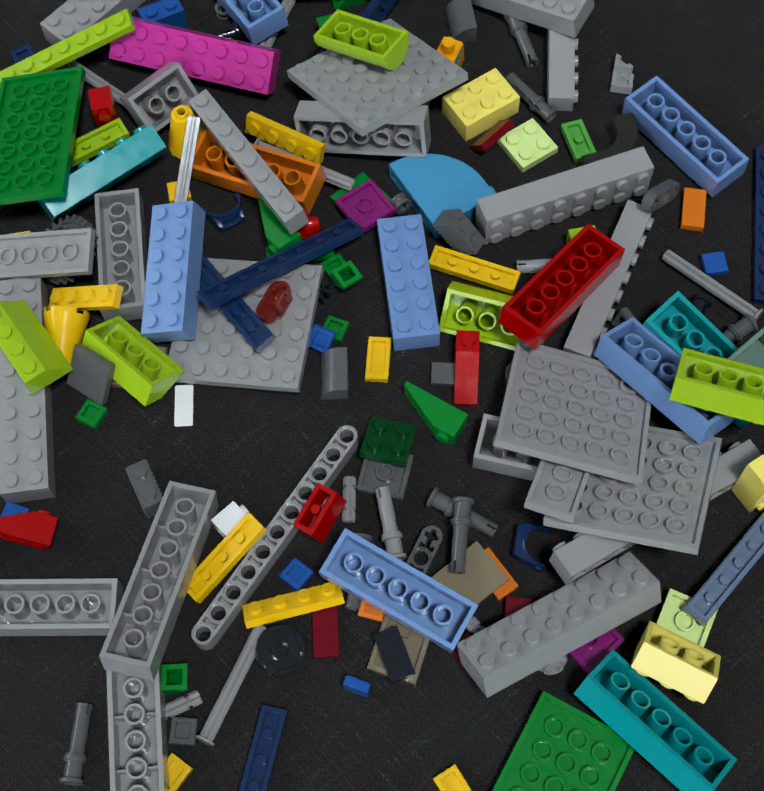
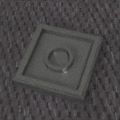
[67,343,115,406]
[356,454,414,502]

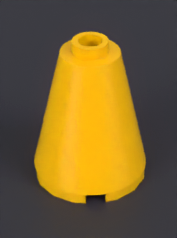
[168,105,206,160]
[43,306,90,364]

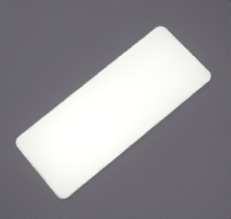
[174,385,194,427]

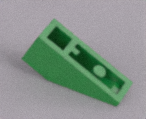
[258,198,302,255]
[404,381,468,446]

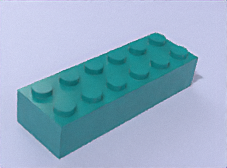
[38,124,167,223]
[643,291,750,430]
[574,650,737,791]

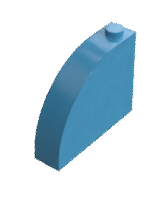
[389,154,496,240]

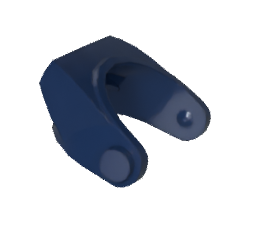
[203,192,246,232]
[512,524,551,572]

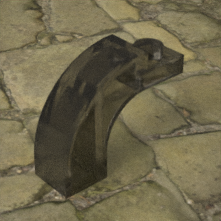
[579,113,638,167]

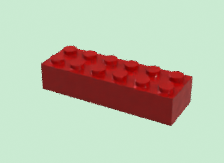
[499,224,625,350]

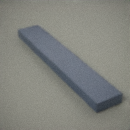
[683,512,764,627]

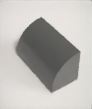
[445,0,477,43]
[321,347,348,400]

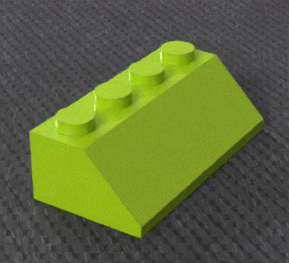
[439,281,520,350]
[0,300,73,395]
[82,316,184,407]
[669,348,764,425]

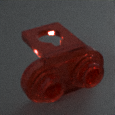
[256,281,293,323]

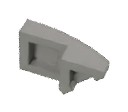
[610,54,634,95]

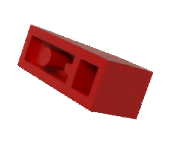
[454,330,480,406]
[0,510,58,551]

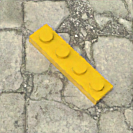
[245,111,325,164]
[429,245,521,295]
[48,284,124,311]
[187,512,267,603]
[242,582,345,629]

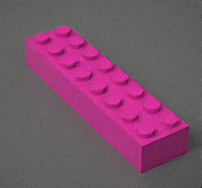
[109,17,281,95]

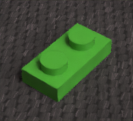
[561,119,597,164]

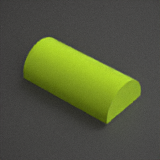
[313,9,409,70]

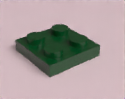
[359,416,417,467]

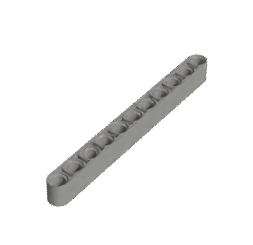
[191,425,358,650]

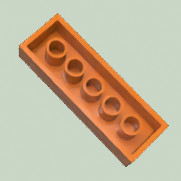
[192,129,326,215]

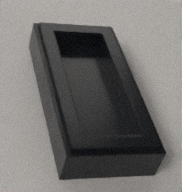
[373,626,416,684]

